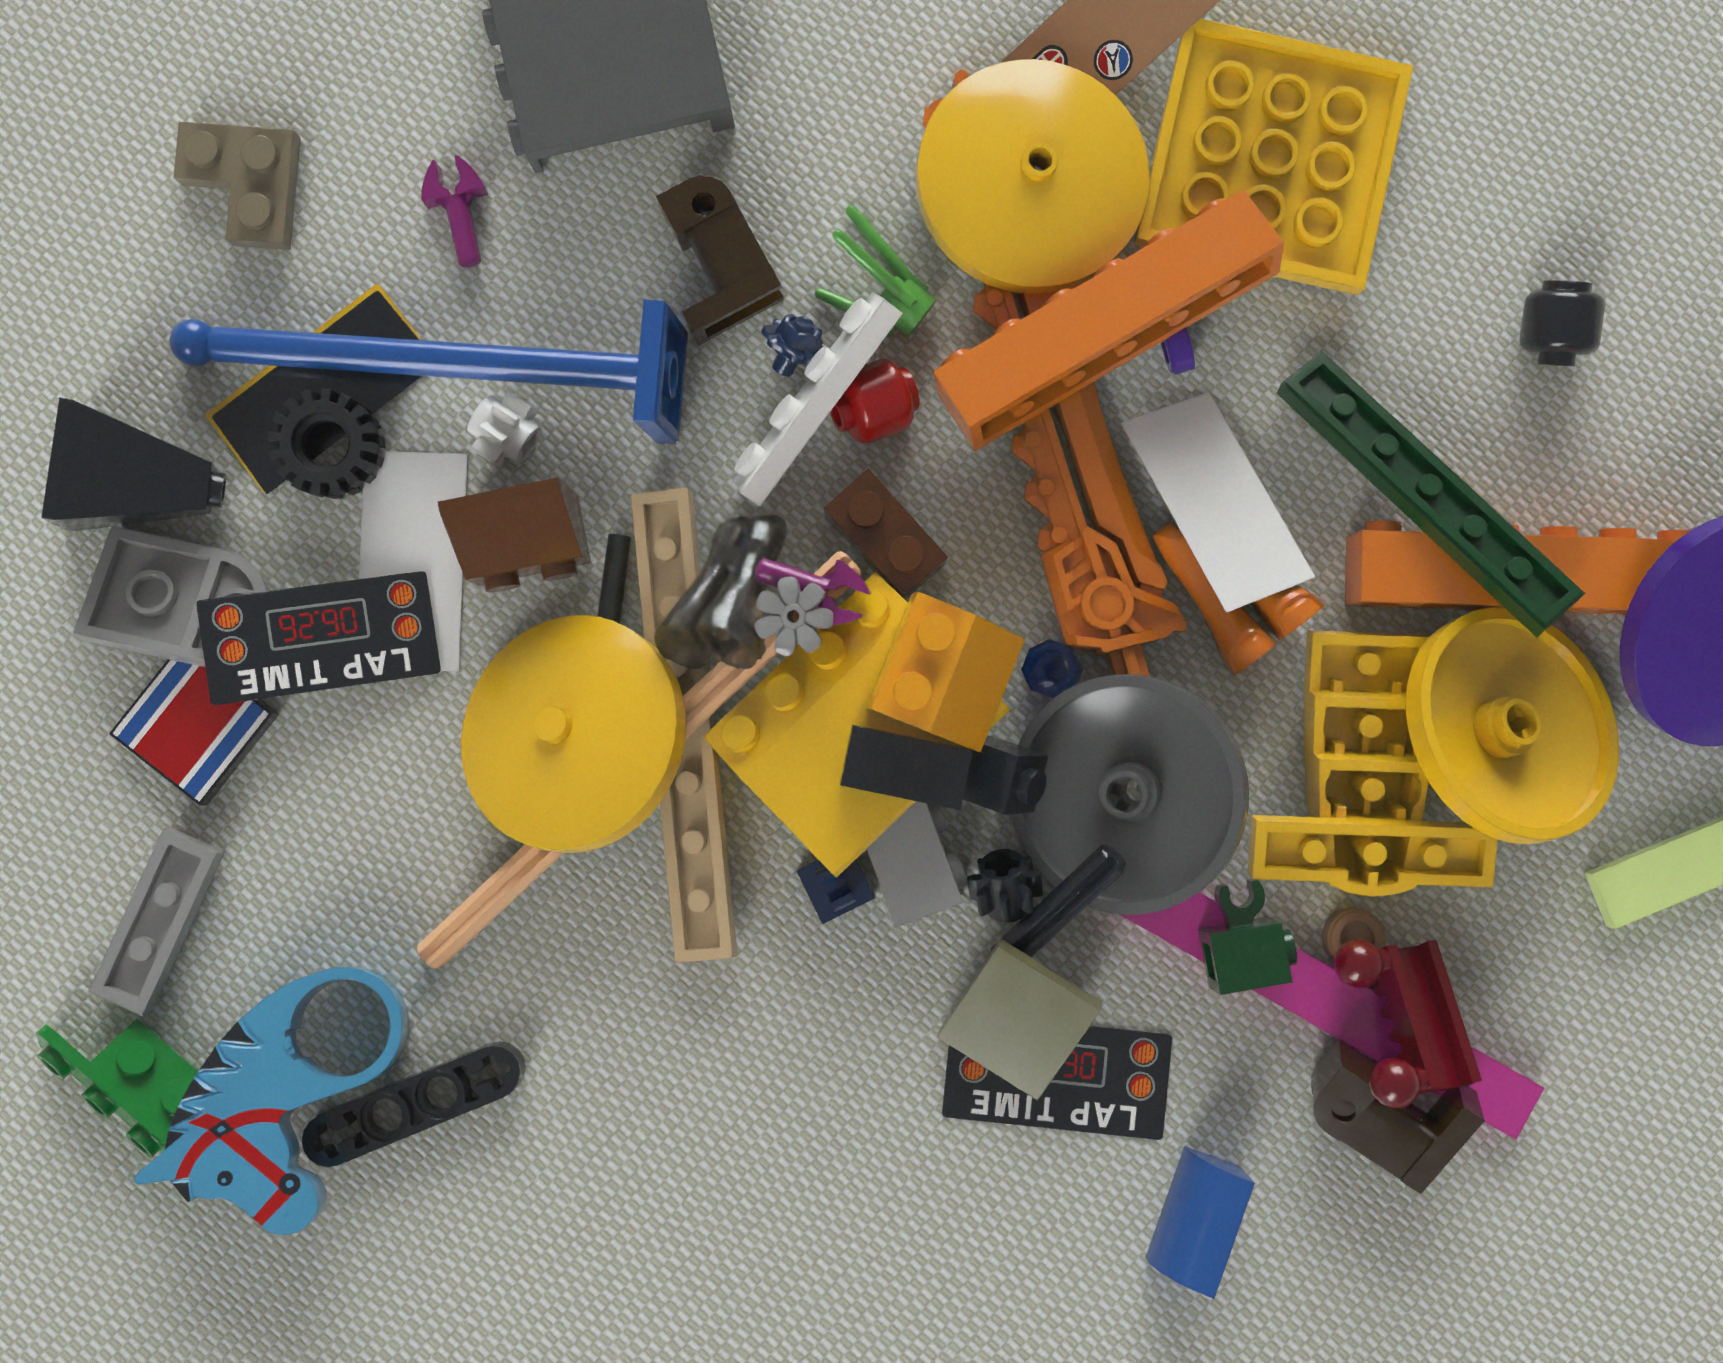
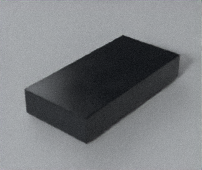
[839,724,973,810]

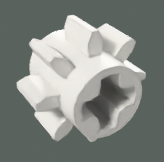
[467,391,542,468]

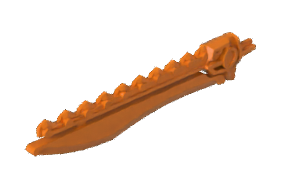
[922,70,1187,676]

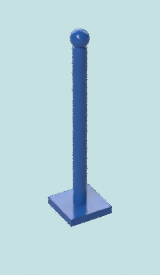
[169,299,688,444]

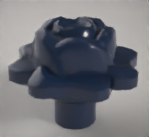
[761,314,824,377]

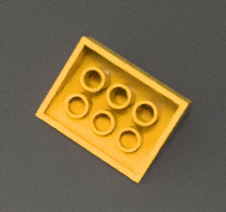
[703,571,1010,878]

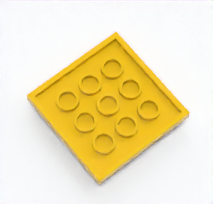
[1133,18,1414,295]

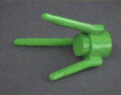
[815,205,937,337]

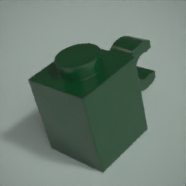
[1198,879,1297,995]

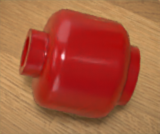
[830,359,920,444]

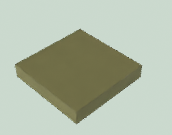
[937,938,1102,1100]

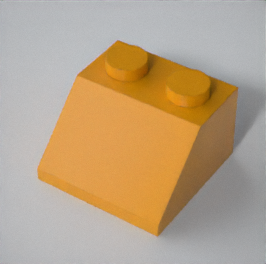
[867,591,1025,752]

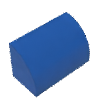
[1145,1146,1255,1299]

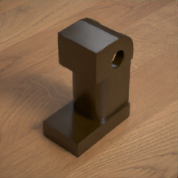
[656,175,784,346]
[1311,1039,1485,1194]

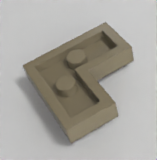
[173,121,301,250]

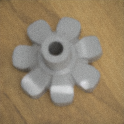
[754,577,834,656]

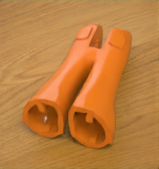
[1152,522,1325,676]

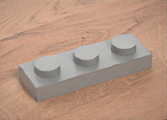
[88,828,225,1016]

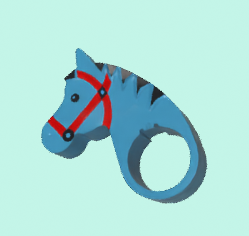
[134,967,409,1235]

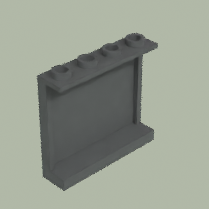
[482,0,735,174]

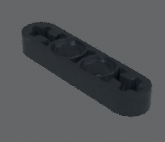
[301,1041,526,1168]

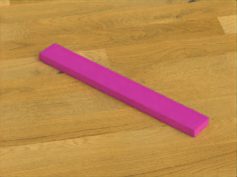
[1119,892,1545,1140]

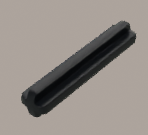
[988,844,1126,957]

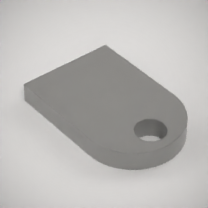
[73,525,270,666]

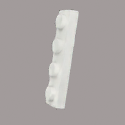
[733,292,903,507]

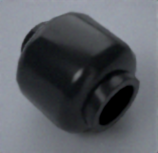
[1519,280,1605,367]

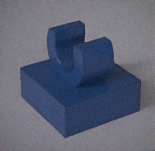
[797,859,875,924]

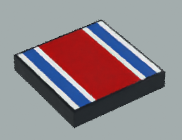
[109,659,280,806]

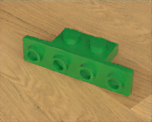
[36,1018,198,1158]

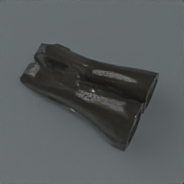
[654,515,787,669]

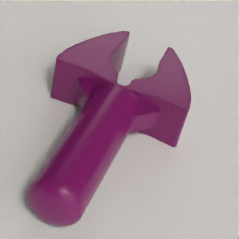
[421,155,488,268]
[755,558,871,625]

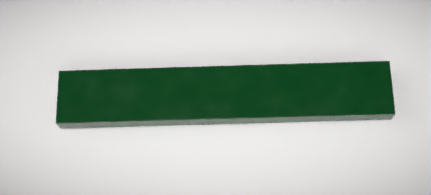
[1276,351,1585,638]

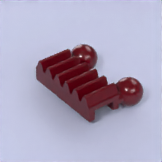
[1334,939,1482,1108]

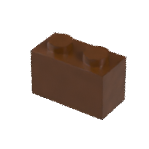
[824,468,948,600]

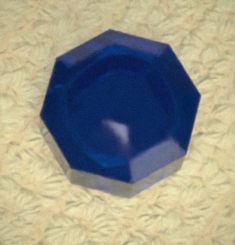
[1021,639,1083,699]

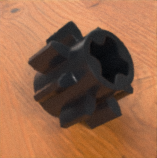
[967,849,1043,923]

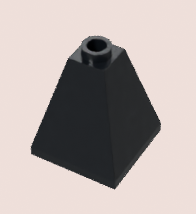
[41,397,226,531]

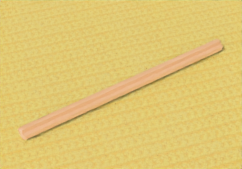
[416,551,861,969]

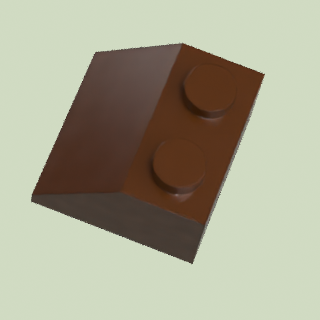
[438,477,591,592]

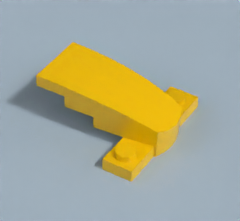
[1247,630,1498,897]

